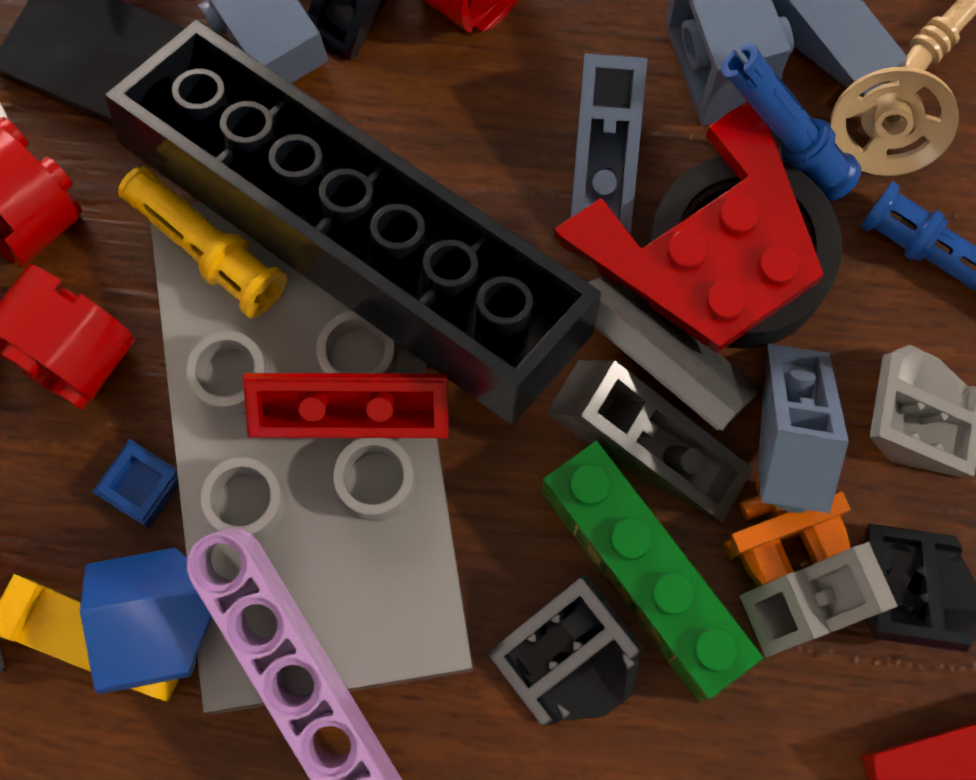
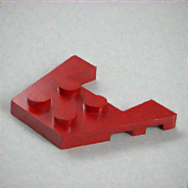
[554,101,824,353]

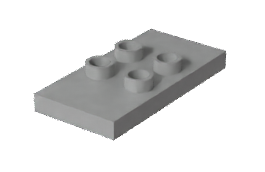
[150,202,474,714]

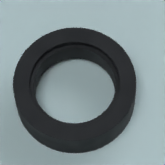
[648,156,842,349]

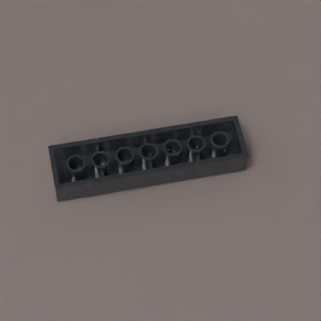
[105,20,602,425]

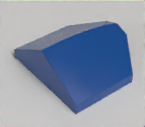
[80,548,212,695]

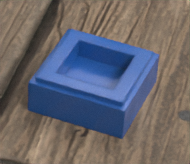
[92,439,179,529]

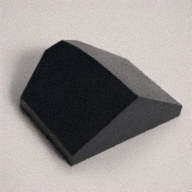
[864,523,976,652]
[487,574,643,725]

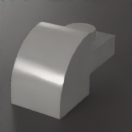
[740,542,897,658]

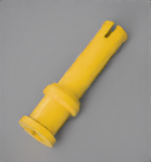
[118,166,288,319]

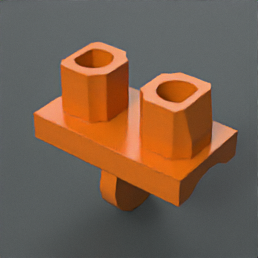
[723,475,851,588]

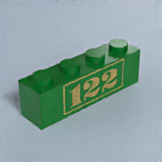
[542,440,763,703]

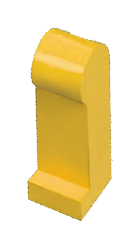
[0,574,179,702]

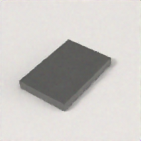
[588,276,763,431]

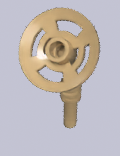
[830,0,976,176]

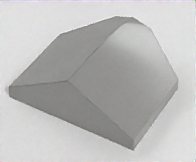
[869,345,976,478]

